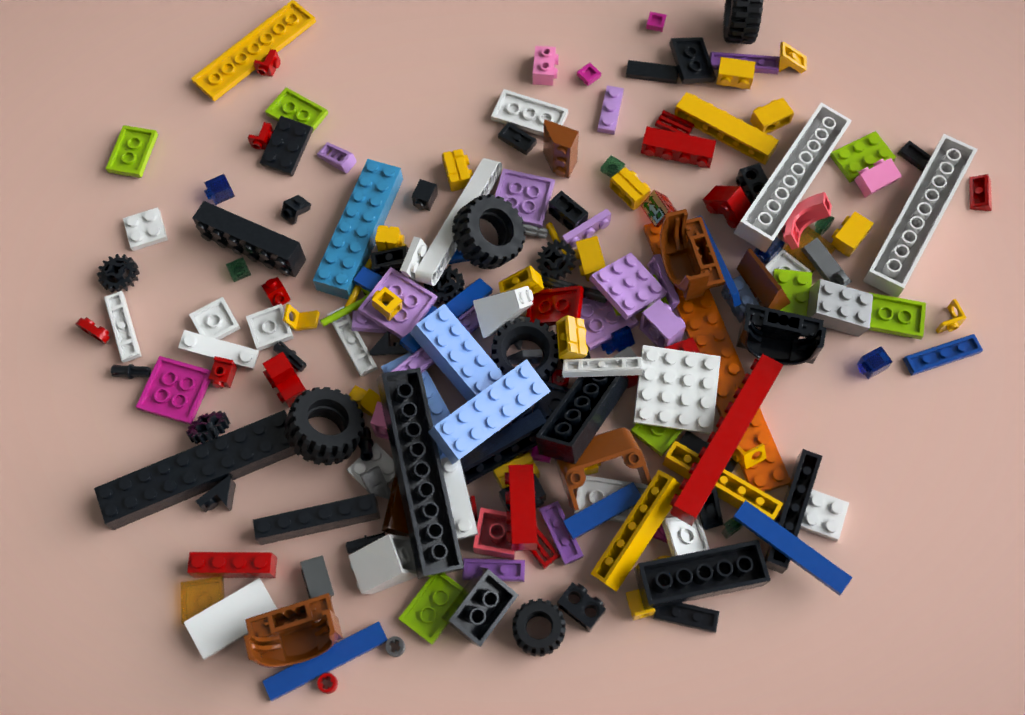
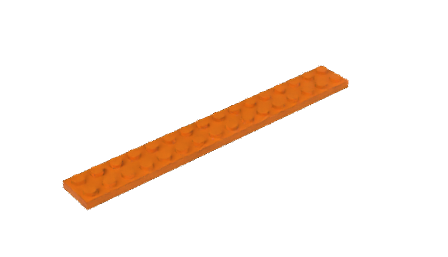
[643,220,791,492]

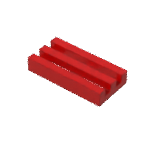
[655,110,695,135]
[529,528,560,569]

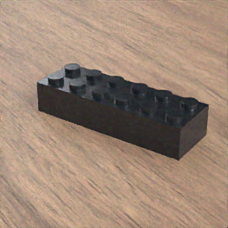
[192,201,306,277]
[535,376,629,464]
[634,540,771,610]

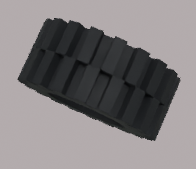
[491,317,559,382]

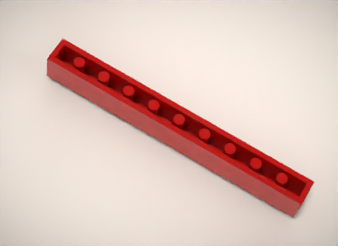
[669,354,783,526]

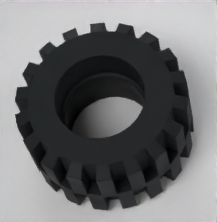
[512,599,566,657]

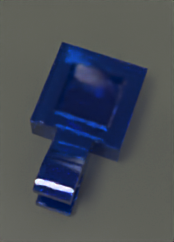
[600,326,635,355]

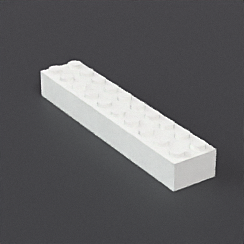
[734,102,852,253]
[863,134,978,298]

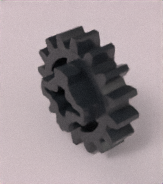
[536,240,577,279]
[97,254,140,293]
[424,265,465,304]
[186,411,230,444]

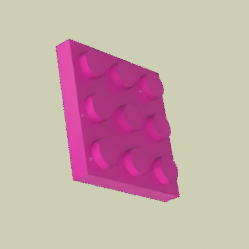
[136,356,211,425]

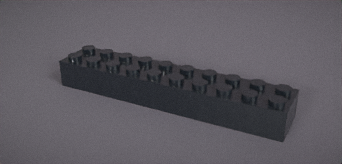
[377,368,464,579]
[94,410,296,530]

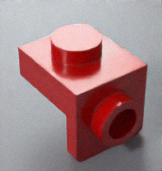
[254,49,281,77]
[248,122,273,150]
[261,277,291,306]

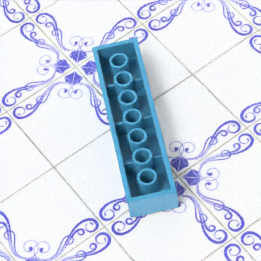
[313,159,403,300]

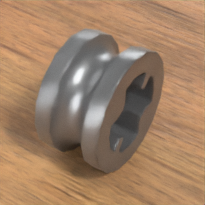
[385,636,405,657]

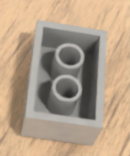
[807,279,873,337]

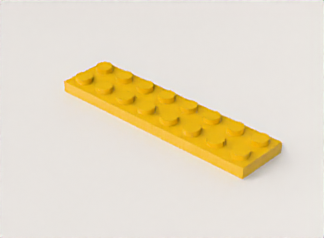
[191,0,316,102]

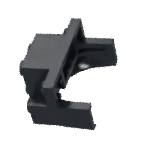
[736,303,827,365]

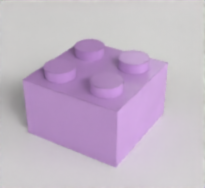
[639,299,686,348]

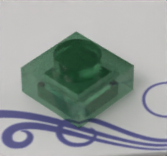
[600,155,625,177]
[813,215,834,239]
[226,257,251,282]
[721,518,743,539]

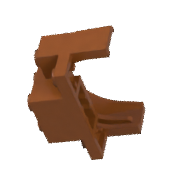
[660,209,725,301]
[244,593,343,667]

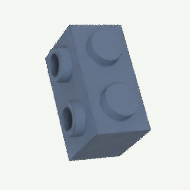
[721,275,760,323]

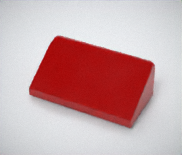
[969,174,992,211]

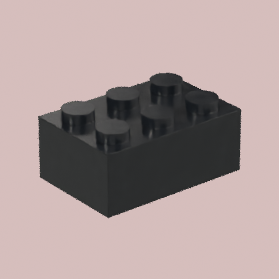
[442,567,519,647]

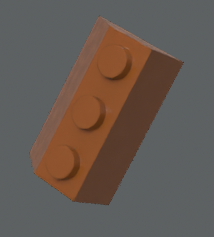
[543,120,579,178]
[736,248,791,310]

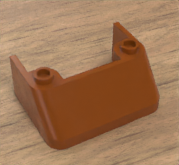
[555,427,651,511]

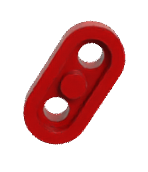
[75,317,110,344]

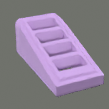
[317,142,357,174]

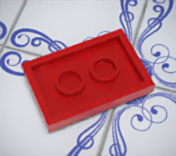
[526,285,584,326]

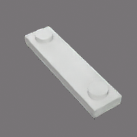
[104,291,142,363]
[327,306,378,377]
[178,330,259,370]
[562,357,642,378]
[440,457,478,540]

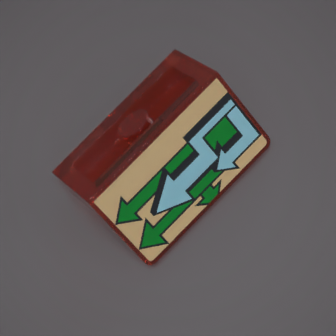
[641,190,677,228]

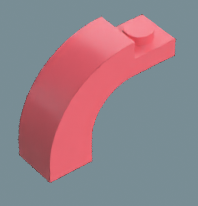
[781,192,832,250]

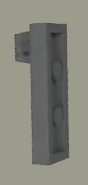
[801,237,852,286]

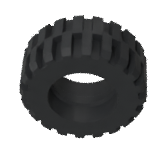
[723,0,763,44]
[452,194,526,269]
[284,387,365,465]

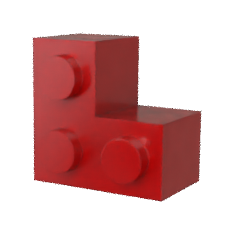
[703,186,751,228]
[262,352,306,408]

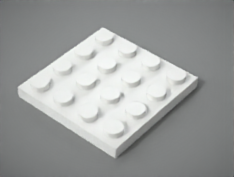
[633,345,721,434]

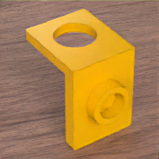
[936,299,967,333]
[283,304,320,331]
[732,443,766,469]
[625,589,655,621]

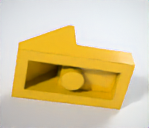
[779,41,806,73]
[349,385,381,416]

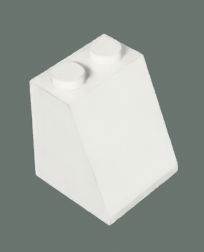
[473,286,533,338]
[348,534,417,594]

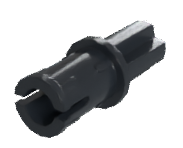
[273,341,307,372]
[111,364,151,379]
[358,426,374,461]
[346,532,386,554]

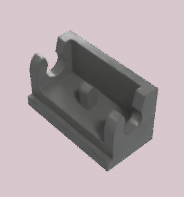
[300,555,334,599]

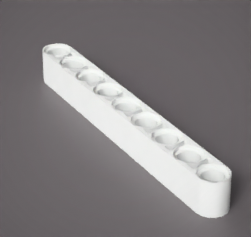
[415,158,502,286]

